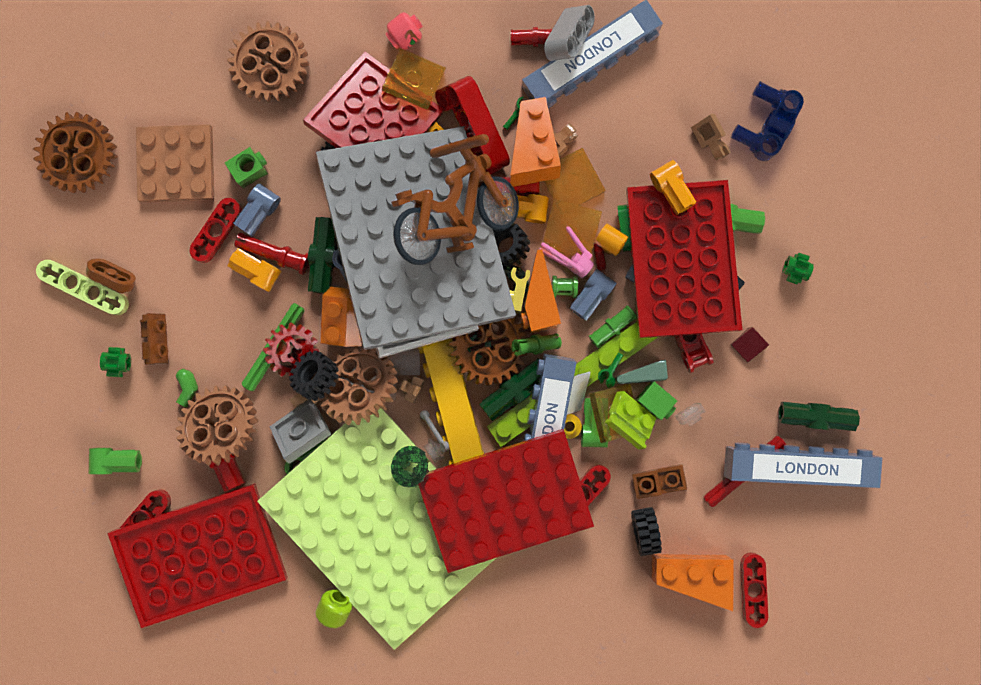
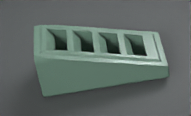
[615,360,668,384]

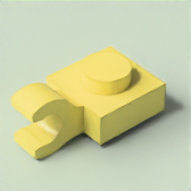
[510,267,530,314]

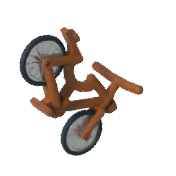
[392,134,519,265]

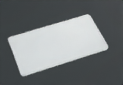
[567,372,591,415]

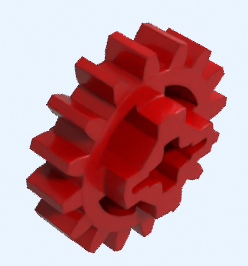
[263,323,319,377]

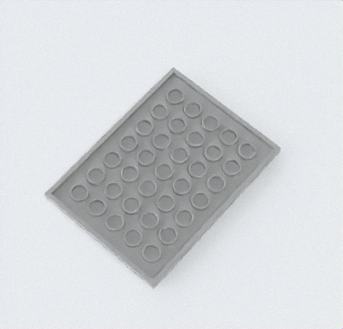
[316,126,516,351]

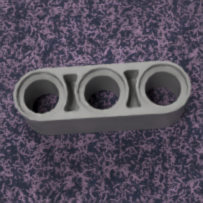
[544,5,595,61]

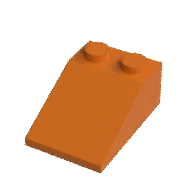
[520,249,561,334]
[320,287,362,347]

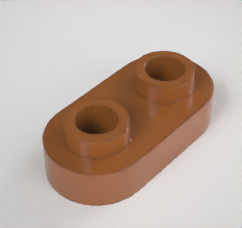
[86,259,136,293]

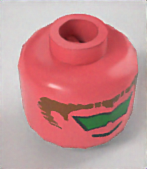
[385,12,423,50]

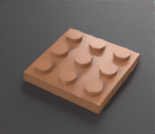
[136,125,214,202]

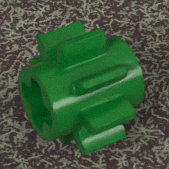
[782,252,814,284]
[100,347,132,377]

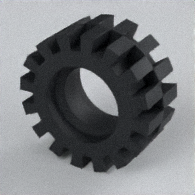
[493,220,530,270]
[289,351,339,401]
[631,507,662,556]

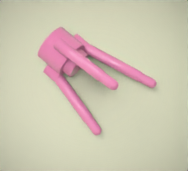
[539,226,594,278]

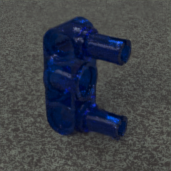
[730,81,804,161]

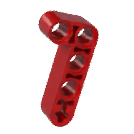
[435,76,510,175]

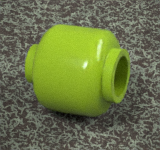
[315,589,353,628]

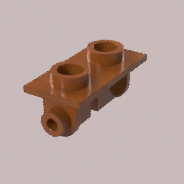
[140,313,168,365]

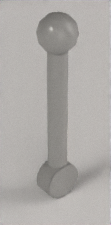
[420,410,450,452]

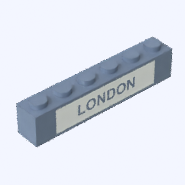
[521,0,663,108]
[524,354,577,441]
[724,443,882,488]

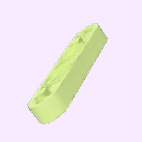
[36,260,129,315]

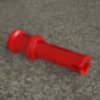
[234,232,309,275]

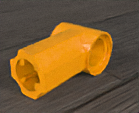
[650,160,696,215]
[498,193,549,224]
[595,223,628,256]
[227,248,281,292]

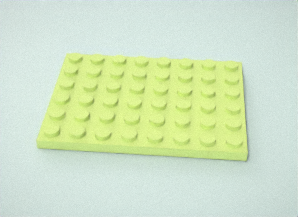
[257,408,496,650]

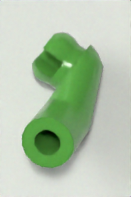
[176,369,198,407]

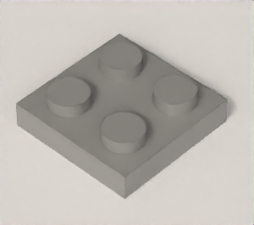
[270,400,331,464]

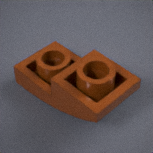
[632,464,688,499]

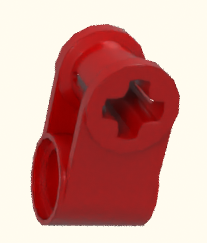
[674,334,714,373]

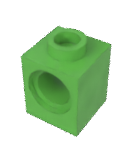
[225,147,268,189]
[635,381,677,420]

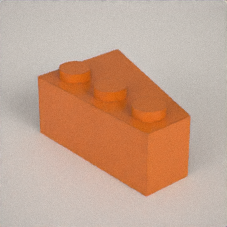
[510,97,561,187]
[652,554,734,611]

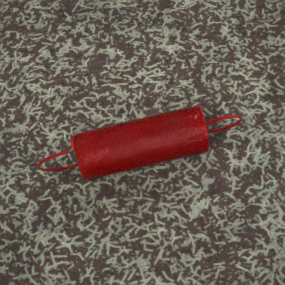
[593,236,606,272]

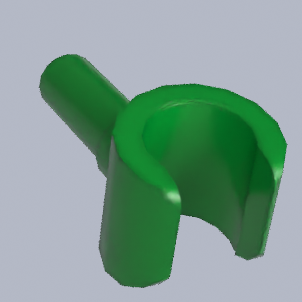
[503,97,524,130]
[598,352,624,388]

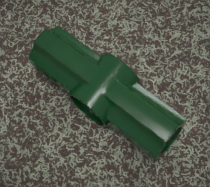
[308,217,337,294]
[479,358,540,421]
[778,402,860,431]

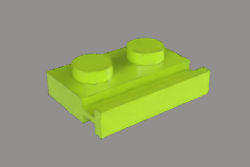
[605,391,656,450]

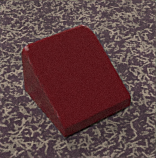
[730,327,769,363]

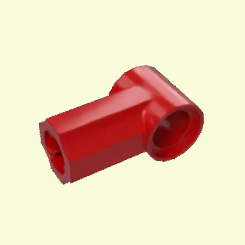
[209,443,245,492]

